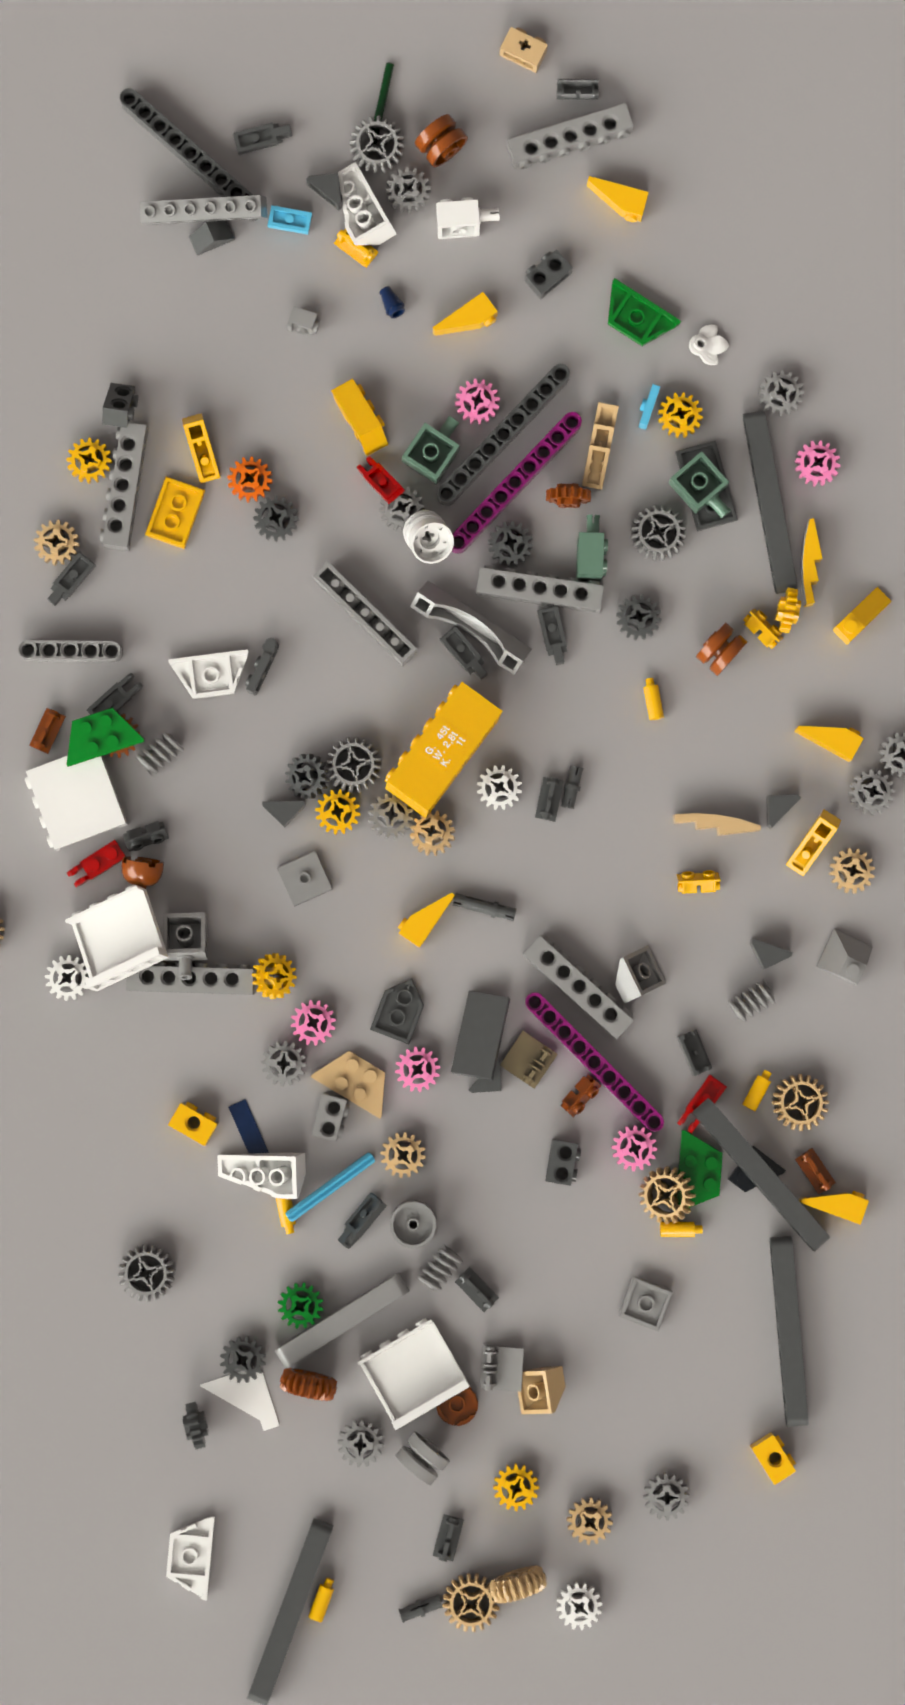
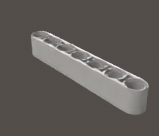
[274,1273,410,1369]

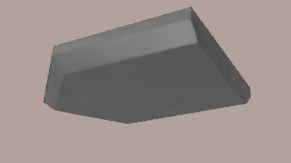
[370,978,424,1044]

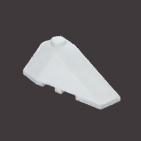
[338,162,397,245]
[217,1152,306,1199]

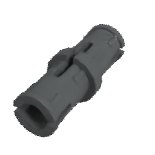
[561,765,584,809]
[398,1594,443,1623]

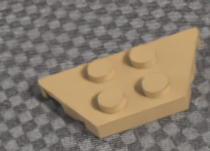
[311,1051,385,1119]

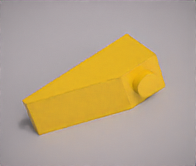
[587,176,649,222]
[433,292,498,336]
[182,413,220,483]
[833,587,892,644]
[794,726,864,762]
[786,809,841,876]
[398,893,455,948]
[799,1191,869,1225]

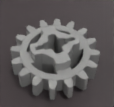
[386,167,431,214]
[758,370,804,417]
[379,486,424,532]
[879,732,905,778]
[848,769,895,815]
[368,793,413,839]
[261,1041,307,1087]
[337,1420,384,1468]
[643,1472,690,1521]

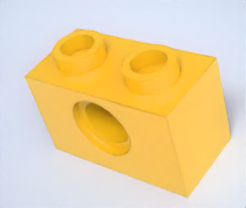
[168,1101,219,1146]
[750,1432,796,1485]

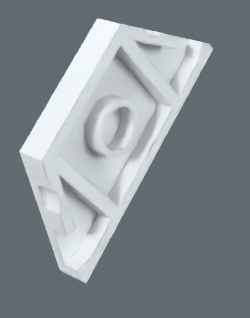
[168,649,249,699]
[166,1516,215,1600]

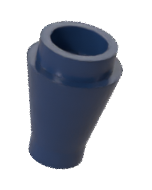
[379,286,405,319]

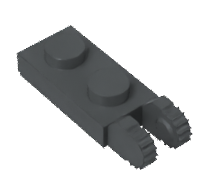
[245,638,279,696]
[87,673,143,715]

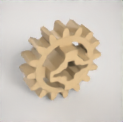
[33,520,80,566]
[410,810,456,856]
[829,848,875,894]
[380,1132,426,1178]
[566,1497,613,1545]

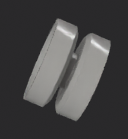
[390,1200,436,1248]
[395,1432,450,1486]

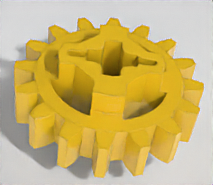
[658,392,703,438]
[66,437,112,484]
[775,587,801,633]
[315,789,361,835]
[251,953,297,999]
[493,1463,539,1511]

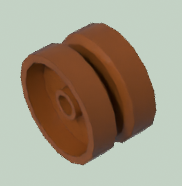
[415,114,468,167]
[696,623,748,676]

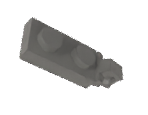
[233,122,292,155]
[48,552,96,606]
[537,605,567,666]
[439,626,488,680]
[338,1192,387,1249]

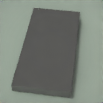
[675,440,738,532]
[451,991,510,1081]

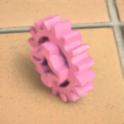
[455,379,500,425]
[794,440,841,487]
[291,1000,336,1046]
[395,1047,440,1092]
[611,1125,657,1171]

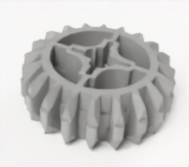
[349,116,405,173]
[630,505,687,561]
[326,737,382,793]
[118,1244,176,1302]

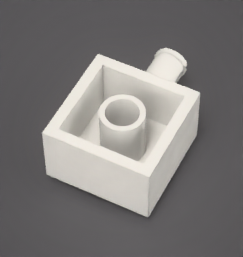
[436,197,500,239]

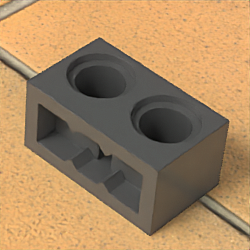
[525,249,573,300]
[102,383,138,428]
[545,1139,581,1186]

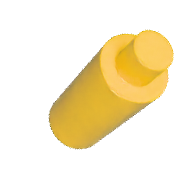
[643,678,664,720]
[742,1070,772,1112]
[276,1198,296,1234]
[660,1221,703,1237]
[308,1577,334,1622]

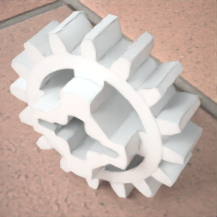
[477,765,522,811]
[45,955,89,1001]
[556,1581,602,1630]

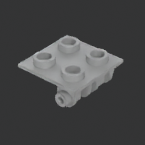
[480,1345,524,1392]

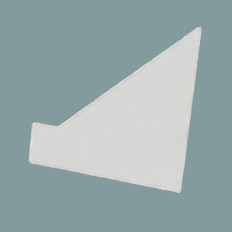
[200,1366,279,1431]

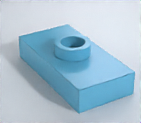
[268,205,312,235]
[638,384,660,430]

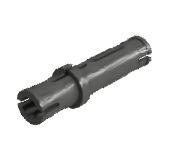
[453,893,517,921]

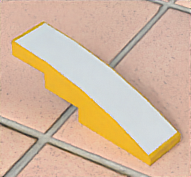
[800,518,823,607]

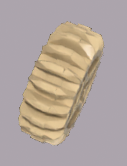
[772,1074,829,1131]
[639,1166,696,1224]
[489,1565,547,1604]
[443,1573,500,1632]

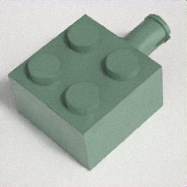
[402,416,460,484]
[669,451,731,519]
[576,514,608,581]

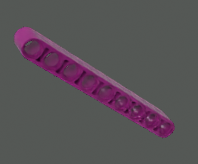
[452,412,582,554]
[525,993,664,1132]

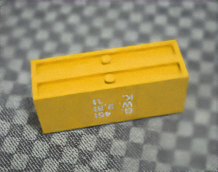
[385,682,503,818]

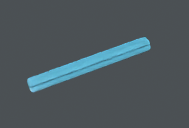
[285,1153,375,1222]

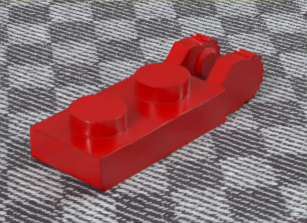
[356,456,405,504]
[67,840,126,888]
[677,1074,727,1133]

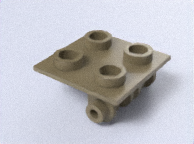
[500,1031,558,1089]

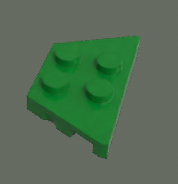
[608,278,681,347]
[67,707,145,767]
[677,1130,723,1208]

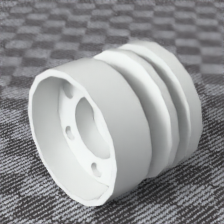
[403,510,454,564]

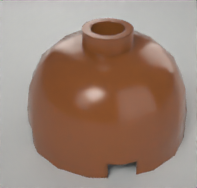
[122,856,164,889]

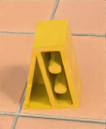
[331,378,388,456]

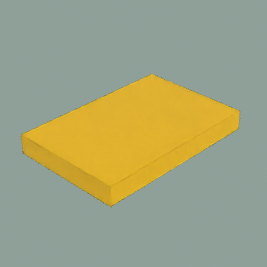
[145,477,205,549]

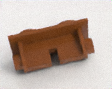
[29,708,66,754]
[560,1074,601,1118]
[795,1148,836,1195]

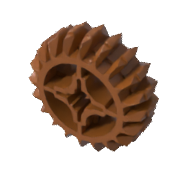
[280,1368,337,1401]

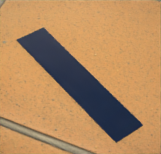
[228,1099,269,1154]

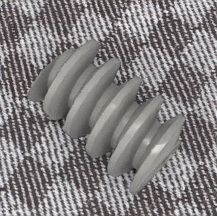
[137,733,184,776]
[728,979,775,1022]
[417,1244,463,1290]

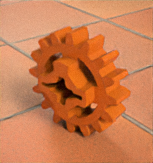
[227,456,273,503]

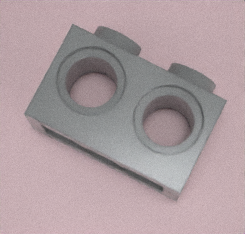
[311,1093,350,1141]

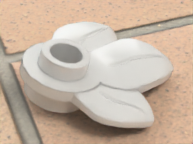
[689,324,729,365]

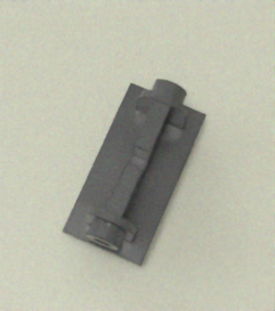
[557,79,599,100]
[535,777,564,822]
[123,821,169,852]
[455,1267,499,1312]
[432,1514,464,1562]

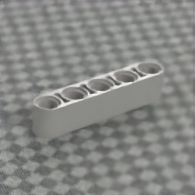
[18,640,123,662]

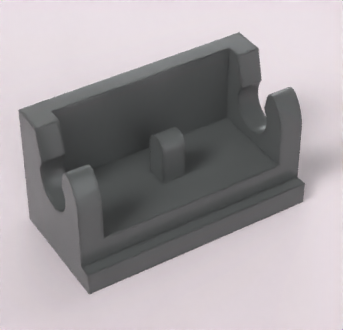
[677,1029,712,1076]

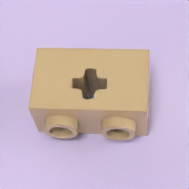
[500,27,548,73]

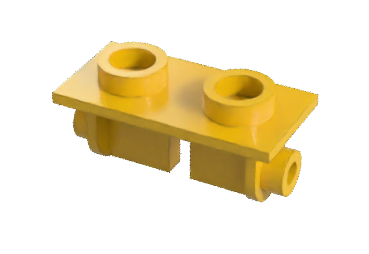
[334,228,379,268]
[743,608,783,649]
[677,870,721,894]

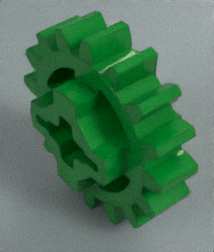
[278,1282,324,1329]

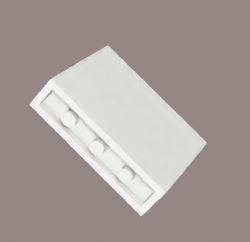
[25,756,128,851]
[65,885,169,991]
[358,1318,471,1430]

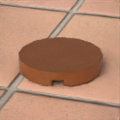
[436,1387,478,1426]

